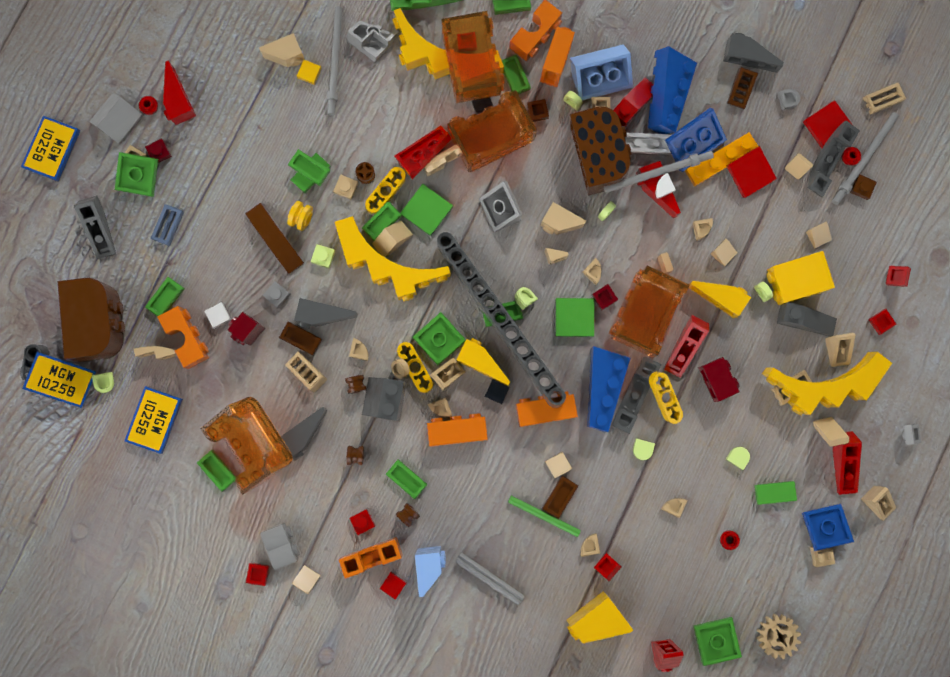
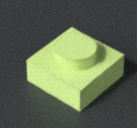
[311,244,335,269]

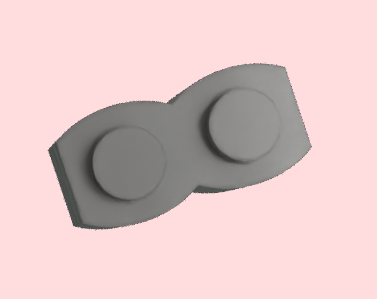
[260,523,300,570]

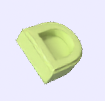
[563,91,583,111]
[598,201,616,221]
[754,282,773,302]
[514,287,538,310]
[92,372,114,393]
[633,438,655,460]
[726,447,750,470]

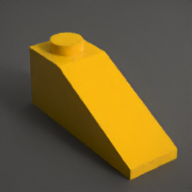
[687,281,751,318]
[456,338,510,386]

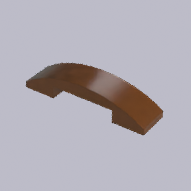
[245,203,304,274]

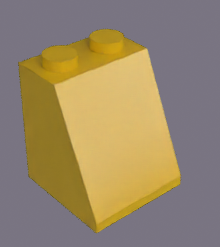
[767,251,835,306]
[566,591,633,644]

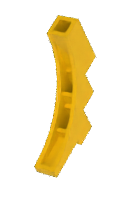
[392,8,504,89]
[335,216,451,301]
[762,352,892,415]

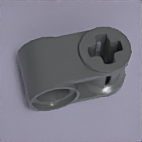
[20,344,49,380]

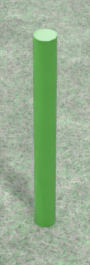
[508,495,581,537]

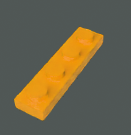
[685,132,758,187]

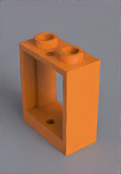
[540,26,575,88]

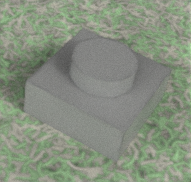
[263,281,290,308]
[902,424,921,445]

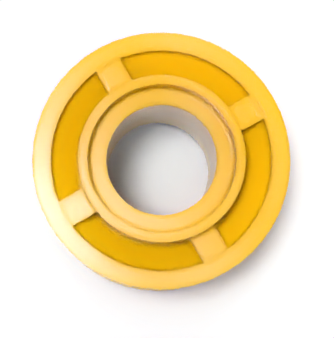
[287,201,313,231]

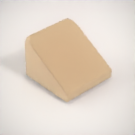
[785,153,813,179]
[806,221,832,248]
[711,239,737,267]
[545,248,568,265]
[545,452,572,478]
[292,565,321,594]

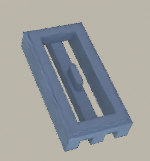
[150,204,184,246]

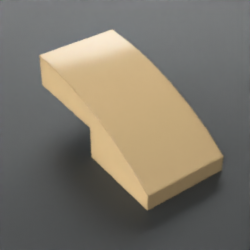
[134,346,177,360]

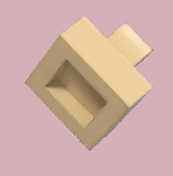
[810,546,835,567]

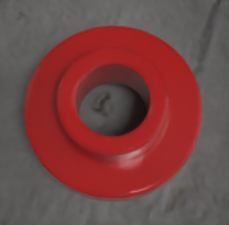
[139,96,158,115]
[842,147,861,166]
[720,530,740,550]

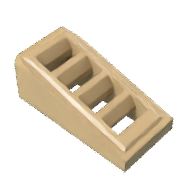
[285,351,327,393]

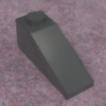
[723,33,784,73]
[74,195,116,259]
[294,298,358,329]
[777,302,837,337]
[274,407,327,461]

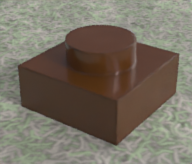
[527,99,549,123]
[850,174,877,200]

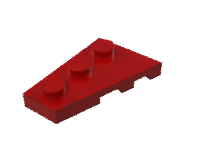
[395,125,451,180]

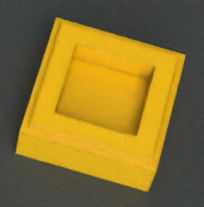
[297,60,322,85]

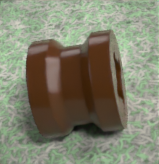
[355,162,375,184]
[345,375,367,394]
[346,446,364,465]
[396,503,420,527]

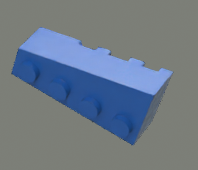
[648,46,697,134]
[587,346,631,432]

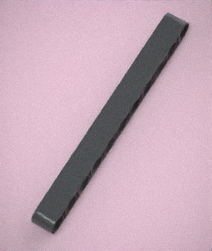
[437,232,566,408]

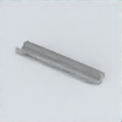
[456,553,524,605]

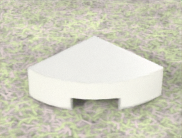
[656,173,676,199]

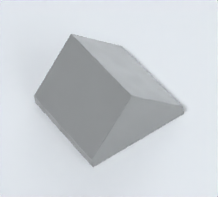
[89,93,143,144]
[479,181,522,232]

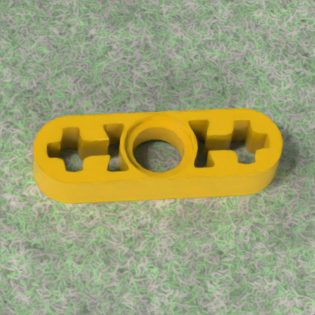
[365,167,406,215]
[397,342,433,393]
[649,371,683,424]

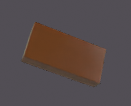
[279,321,322,356]
[542,475,579,519]

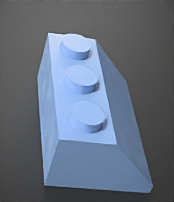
[570,44,633,100]
[415,546,446,597]

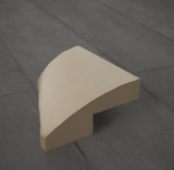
[423,145,462,176]

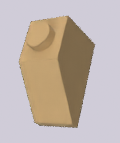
[259,33,305,67]
[540,202,586,235]

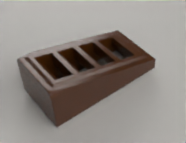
[727,67,758,109]

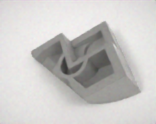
[347,21,399,62]

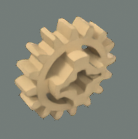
[756,614,801,659]

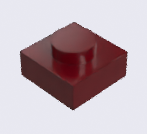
[145,138,172,163]
[592,284,618,311]

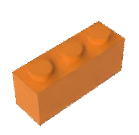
[515,391,578,427]
[427,413,488,446]

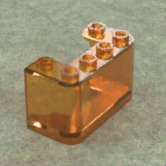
[441,11,505,104]
[447,90,537,172]
[609,265,690,358]
[200,397,293,495]

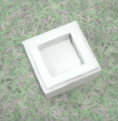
[205,302,231,329]

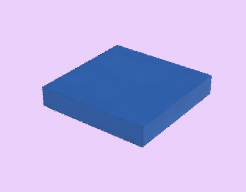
[802,504,854,551]

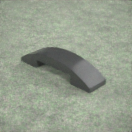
[807,121,860,197]
[612,356,662,434]

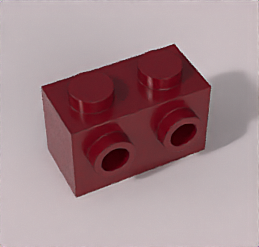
[227,312,265,346]
[698,357,740,402]

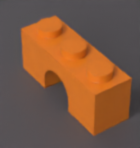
[509,0,562,62]
[157,306,209,369]
[339,537,403,579]

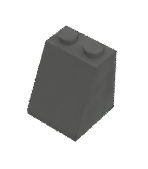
[362,377,407,422]

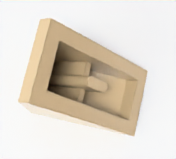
[372,221,413,258]
[825,333,856,367]
[430,358,466,391]
[861,486,896,521]

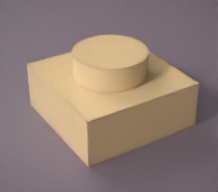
[333,174,358,200]

